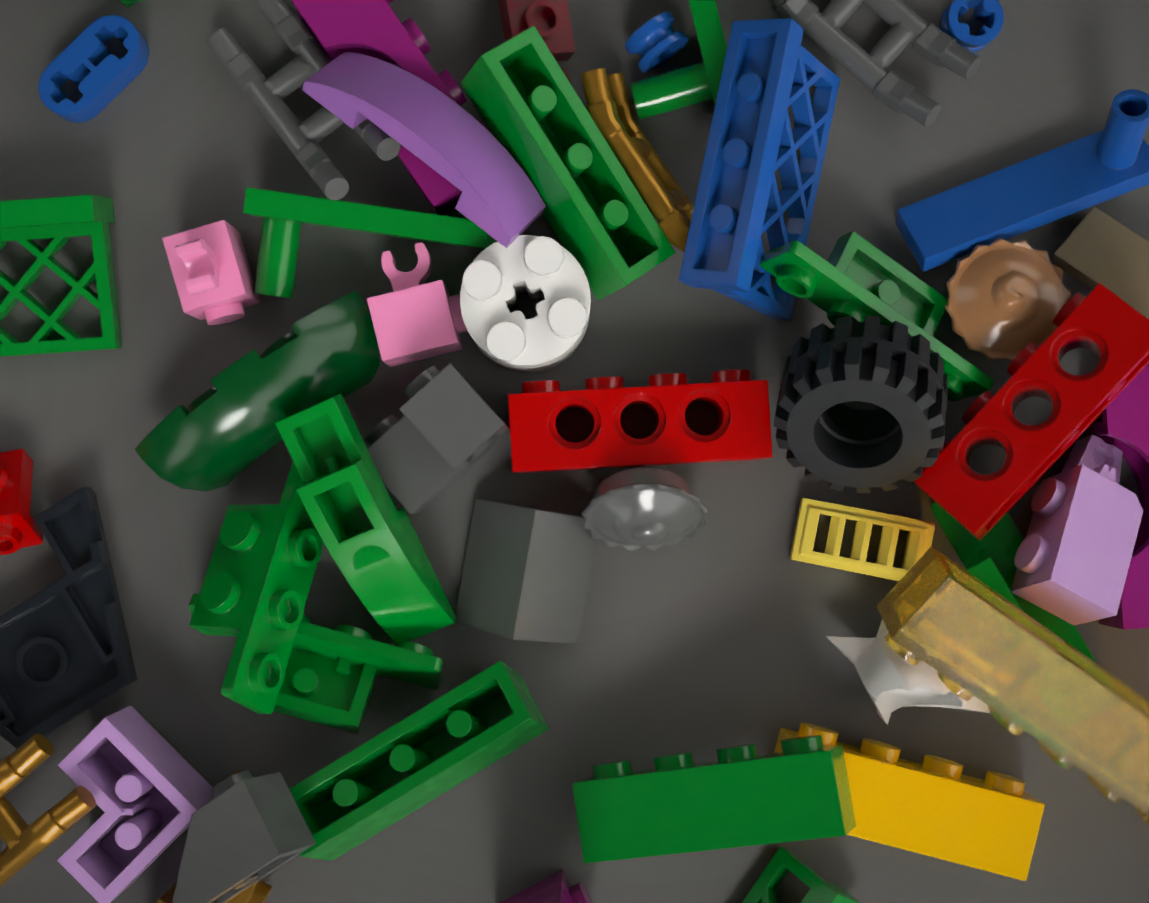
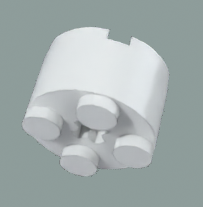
[460,235,591,373]

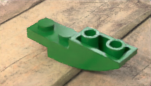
[275,393,457,644]

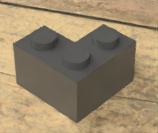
[365,363,510,515]

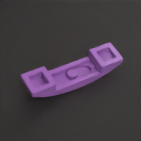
[302,51,546,248]

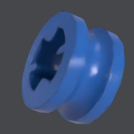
[940,0,1004,52]
[625,11,689,74]

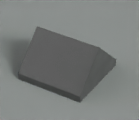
[455,498,596,644]

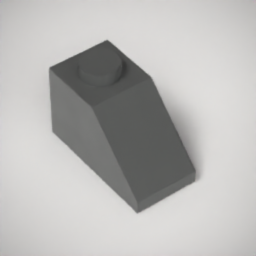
[172,770,316,903]

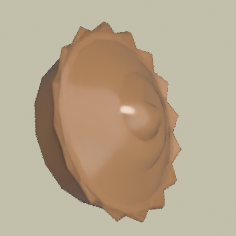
[945,237,1070,361]

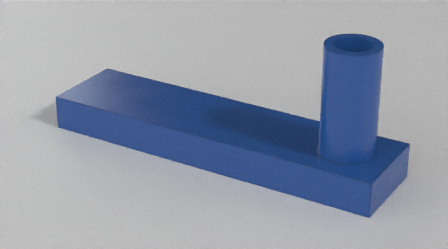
[896,89,1149,272]

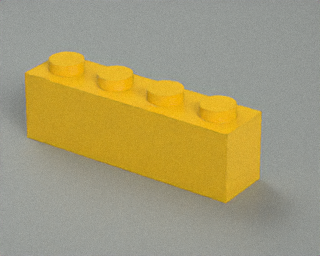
[774,722,1045,881]

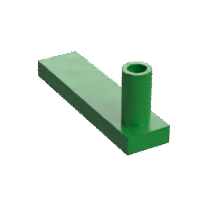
[630,0,727,120]
[243,187,497,298]

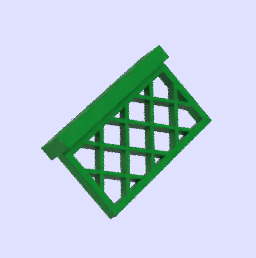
[0,195,122,357]

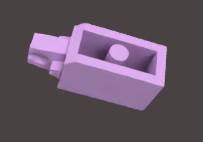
[1010,435,1143,626]

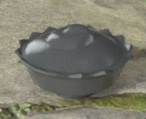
[581,465,708,551]

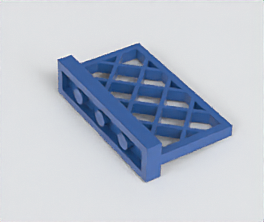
[678,18,840,321]

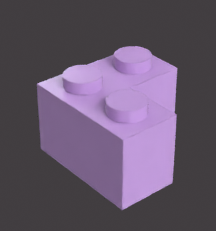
[57,705,215,903]

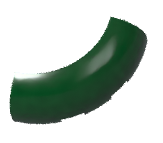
[135,290,380,492]

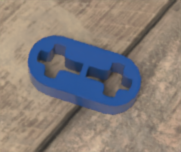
[38,15,150,124]

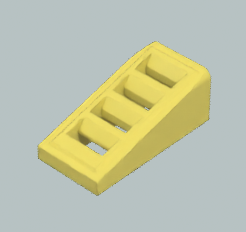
[789,498,935,586]

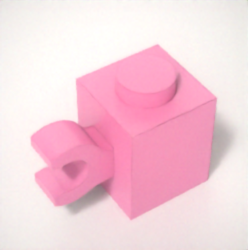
[162,220,260,325]
[367,242,467,367]

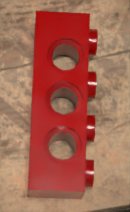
[914,283,1149,541]
[508,369,773,473]

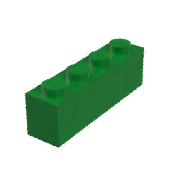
[460,26,676,301]
[289,661,550,861]
[572,735,856,864]

